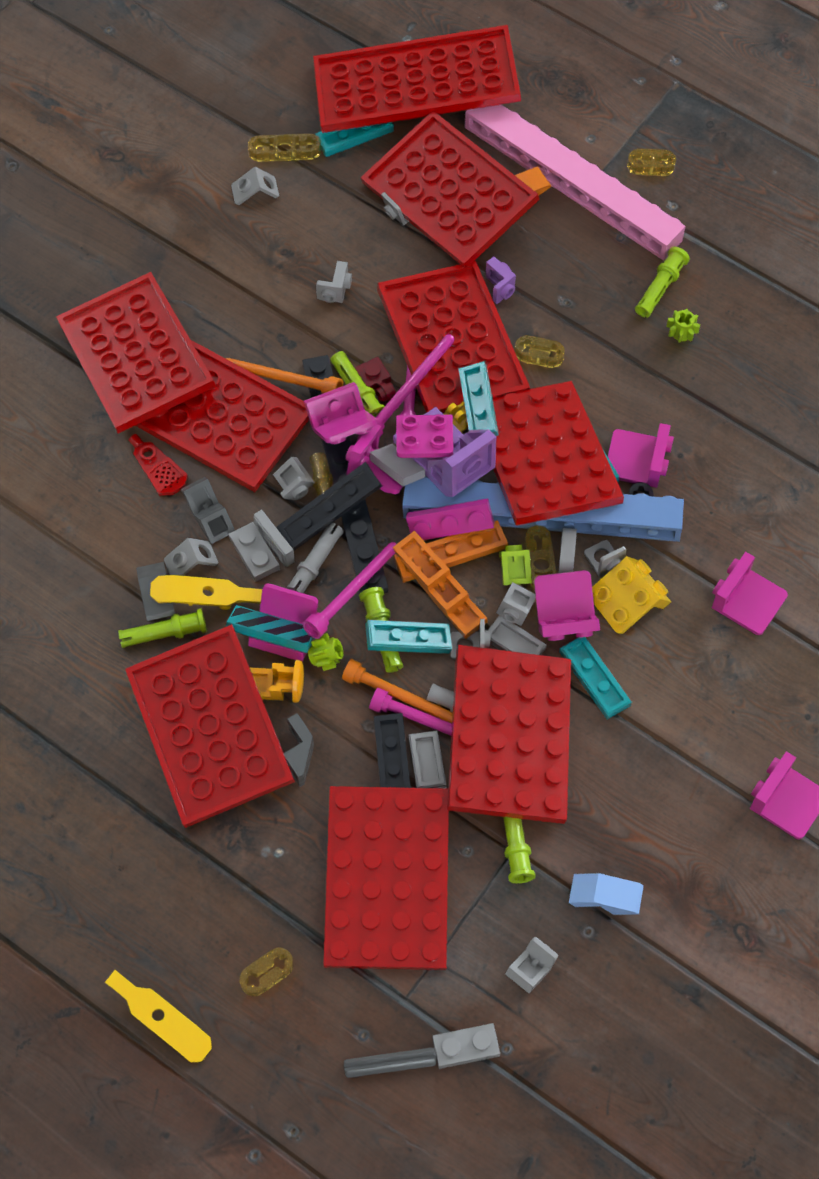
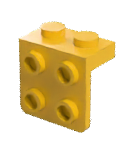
[592,556,671,634]

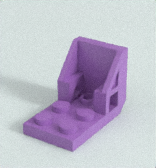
[393,407,496,497]

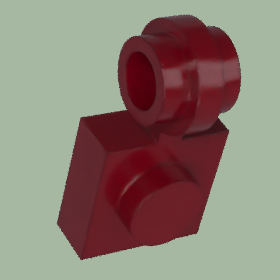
[355,356,396,404]

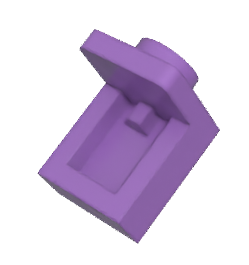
[485,256,516,304]

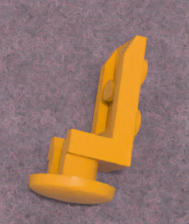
[250,659,304,703]

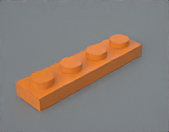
[394,520,508,583]

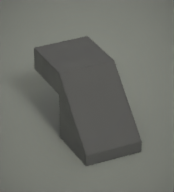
[181,477,235,544]
[136,562,175,621]
[284,713,314,787]

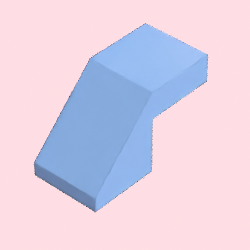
[569,873,644,915]

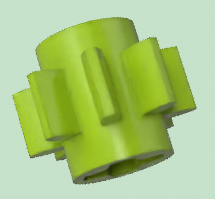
[666,309,700,343]
[308,633,343,671]

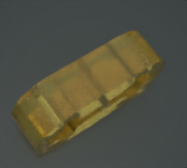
[627,149,676,176]
[515,335,565,368]
[240,948,293,996]

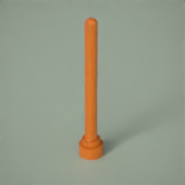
[226,358,343,394]
[342,659,453,723]

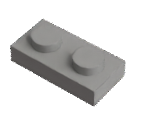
[229,522,280,582]
[432,1023,500,1069]

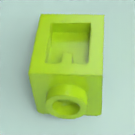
[499,545,532,585]

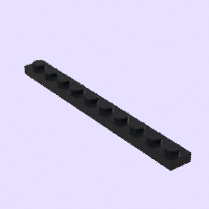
[302,355,388,593]

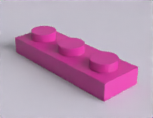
[406,498,494,540]

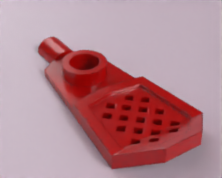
[129,434,188,496]

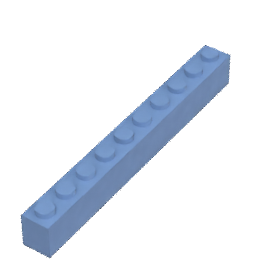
[403,476,684,542]

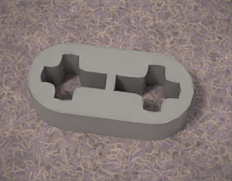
[558,527,577,573]

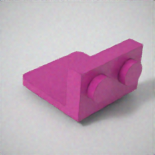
[304,382,377,444]
[396,414,453,458]
[608,423,674,488]
[346,425,403,494]
[712,552,788,635]
[534,570,600,641]
[248,583,318,661]
[750,751,819,840]

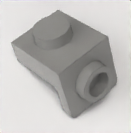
[316,261,352,303]
[273,457,315,500]
[496,582,536,626]
[505,937,558,993]

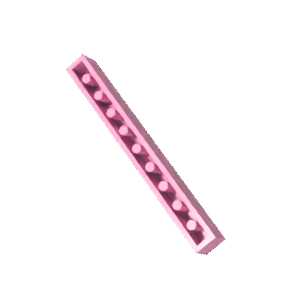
[465,105,685,261]

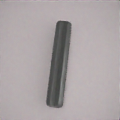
[344,1047,437,1078]

